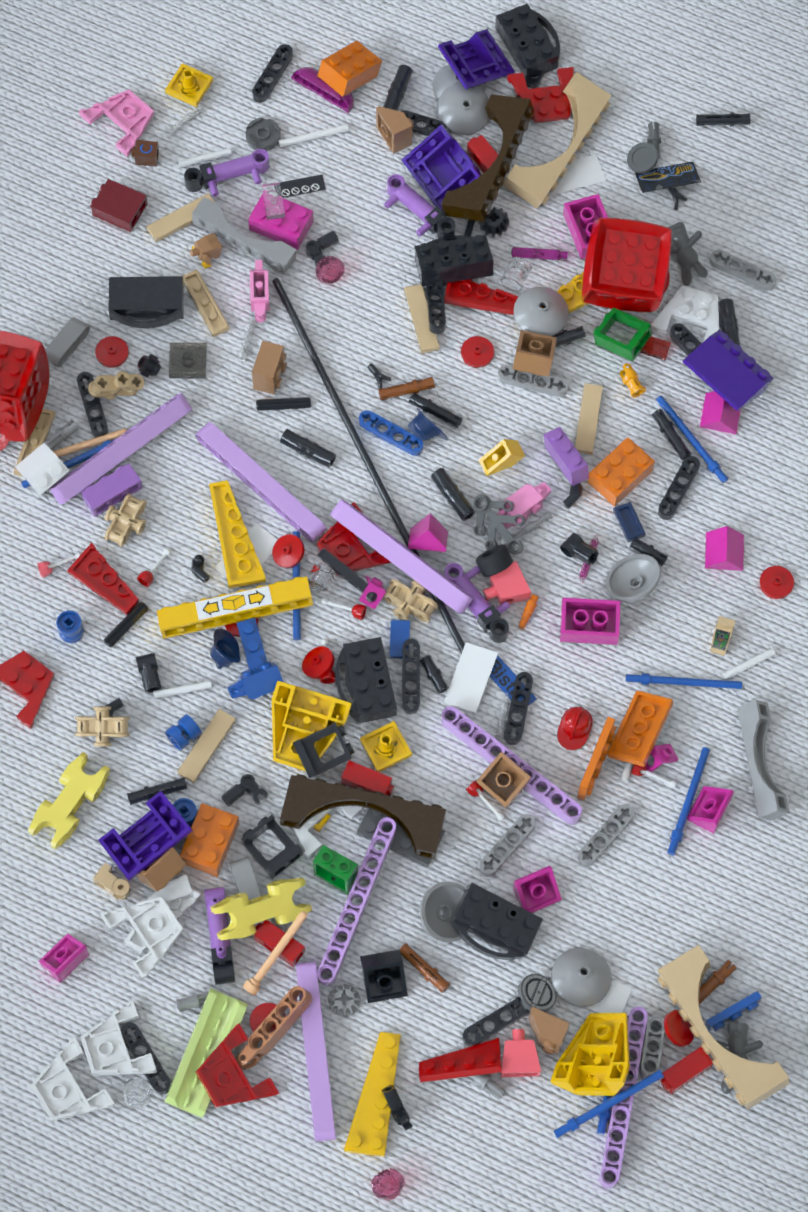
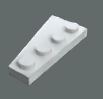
[124,878,201,954]

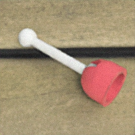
[37,552,82,578]

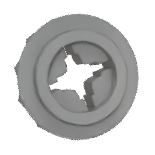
[328,984,361,1016]

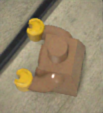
[190,233,223,269]

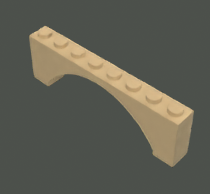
[503,71,612,208]
[657,945,789,1110]

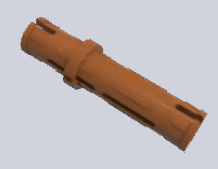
[378,377,435,401]
[400,943,450,993]
[699,960,737,1005]

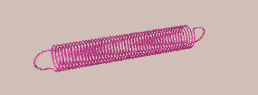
[579,535,599,584]

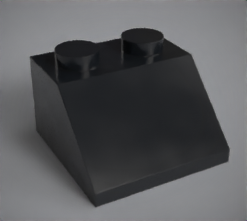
[360,949,408,1003]

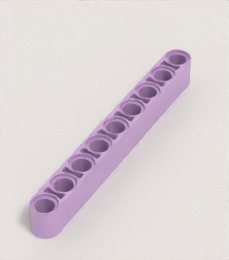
[49,393,192,505]
[195,422,326,542]
[330,499,473,614]
[441,706,582,825]
[317,817,396,986]
[296,961,336,1142]
[599,1006,648,1189]

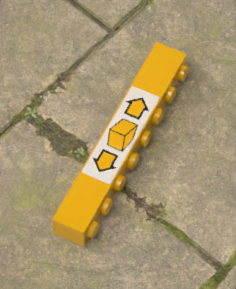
[156,576,313,639]

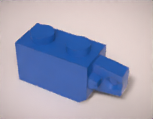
[227,661,283,700]

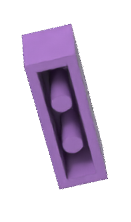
[544,427,589,486]
[81,464,143,517]

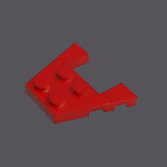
[507,67,574,123]
[317,501,392,576]
[0,651,54,729]
[195,1023,279,1108]

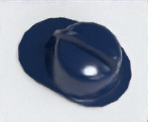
[408,408,448,441]
[210,629,240,669]

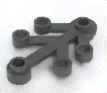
[473,494,526,555]

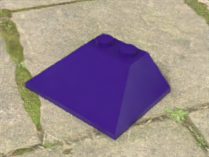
[438,29,515,90]
[402,125,481,211]
[98,791,193,881]

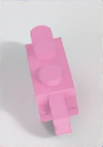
[250,260,270,323]
[496,482,551,529]

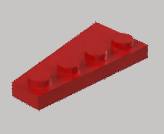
[444,279,519,315]
[67,542,139,615]
[419,1038,502,1082]

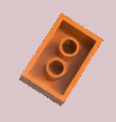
[317,40,382,97]
[587,437,655,507]
[180,803,240,877]

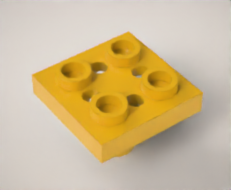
[165,63,213,108]
[359,721,412,772]

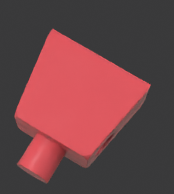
[482,561,531,605]
[501,1029,541,1078]

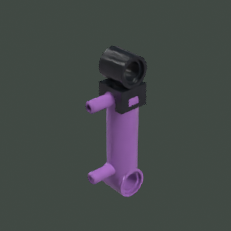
[184,149,270,196]
[384,174,456,238]
[444,563,510,643]
[204,887,235,985]

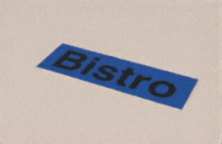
[489,655,537,706]

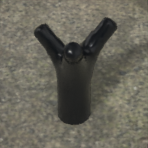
[668,187,688,210]
[367,363,391,389]

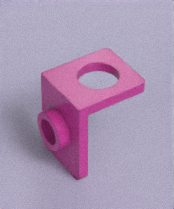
[359,575,386,609]
[646,744,678,772]

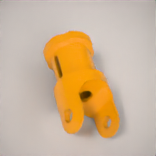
[620,363,646,398]

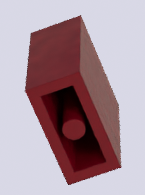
[90,179,148,233]

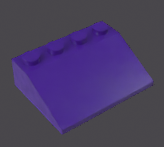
[682,330,774,411]

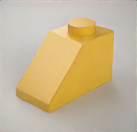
[479,439,525,476]

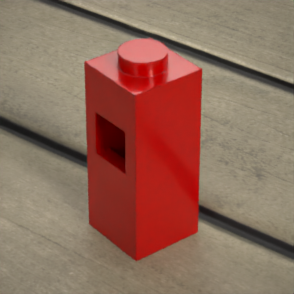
[467,135,498,173]
[341,760,394,796]
[254,920,305,968]
[660,1046,713,1094]

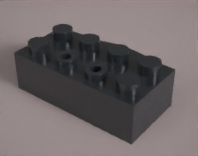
[495,3,560,80]
[414,235,493,287]
[108,276,184,328]
[335,637,397,723]
[450,883,543,960]

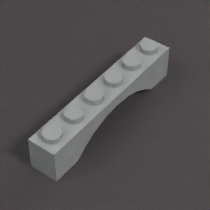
[192,197,297,274]
[738,700,789,821]

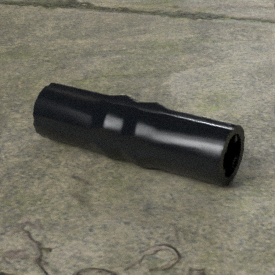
[383,65,413,111]
[718,298,741,347]
[280,429,336,468]
[431,468,475,521]

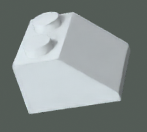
[15,443,69,496]

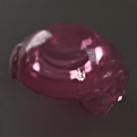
[315,256,345,284]
[371,1168,405,1200]

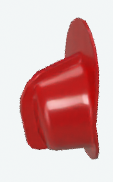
[557,707,593,750]

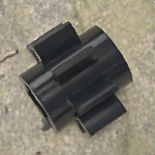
[137,354,161,378]

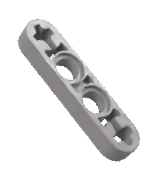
[710,250,776,291]
[498,365,569,397]
[578,804,634,867]
[479,814,536,877]

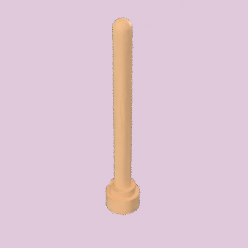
[53,429,127,457]
[243,911,307,995]

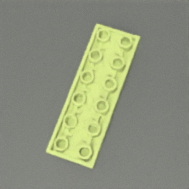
[165,988,248,1118]

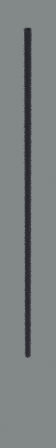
[272,278,465,654]

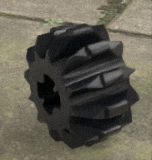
[478,206,509,238]

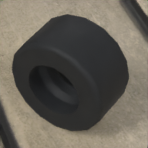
[476,545,513,577]

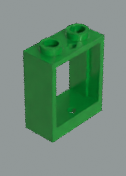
[593,307,652,362]
[313,845,358,894]

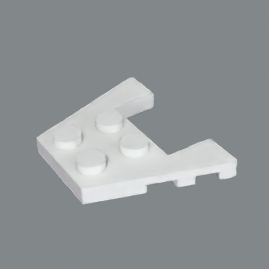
[651,285,719,342]
[282,778,365,859]
[100,897,184,980]
[80,1000,157,1076]
[30,1037,115,1122]

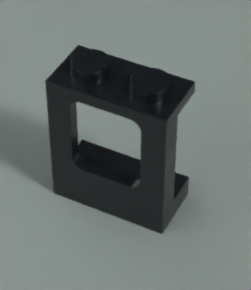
[293,722,355,778]
[241,815,303,879]

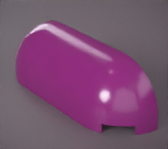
[291,67,354,113]

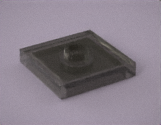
[169,343,207,379]

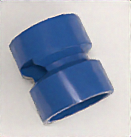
[56,610,84,643]
[165,714,202,751]
[173,798,197,828]

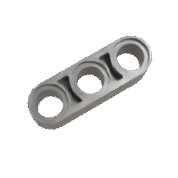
[45,317,90,367]
[229,857,261,900]
[640,1017,665,1078]

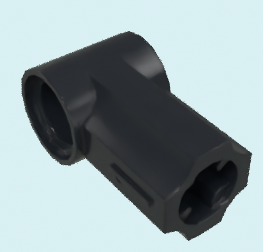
[560,533,599,565]
[135,653,162,693]

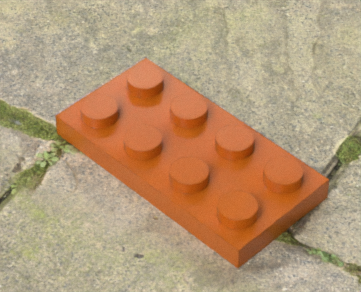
[607,690,674,767]
[577,716,617,801]

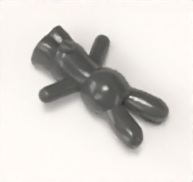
[668,222,708,286]
[716,1022,763,1094]

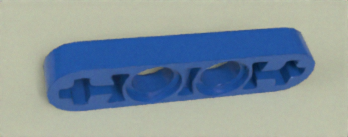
[359,410,423,456]

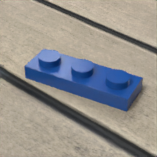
[236,618,267,670]
[705,991,762,1032]

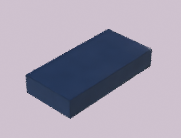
[613,502,646,542]

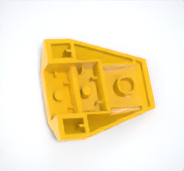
[272,681,352,771]
[550,1013,630,1096]

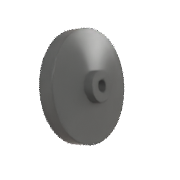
[627,142,659,174]

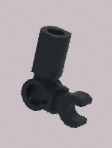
[306,230,339,270]
[221,774,268,806]
[381,1085,413,1131]

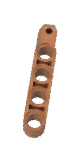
[236,986,312,1070]

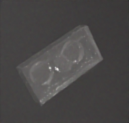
[262,182,285,220]

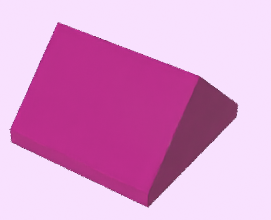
[700,391,741,434]
[408,513,448,552]
[705,526,744,571]
[687,786,734,834]
[513,866,562,913]
[38,933,89,983]

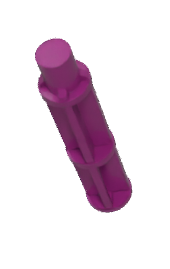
[511,247,568,260]

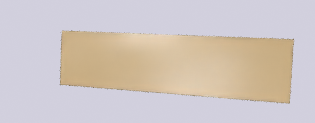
[146,193,215,242]
[183,270,230,337]
[404,284,439,354]
[575,383,603,455]
[14,409,55,477]
[177,709,236,783]

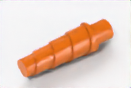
[519,594,539,629]

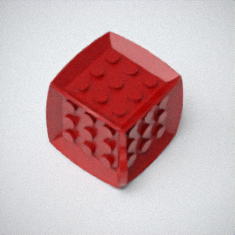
[582,218,672,312]
[0,330,50,451]

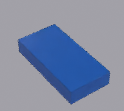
[390,620,410,659]

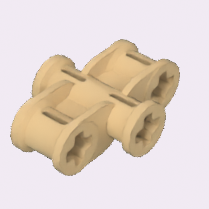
[88,371,144,400]
[104,493,147,547]
[383,579,439,623]
[75,706,130,747]

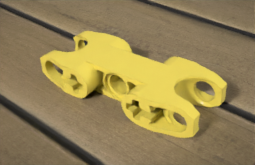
[28,752,111,850]
[210,877,312,940]

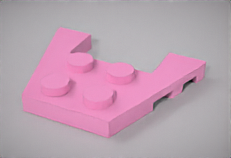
[79,89,154,157]

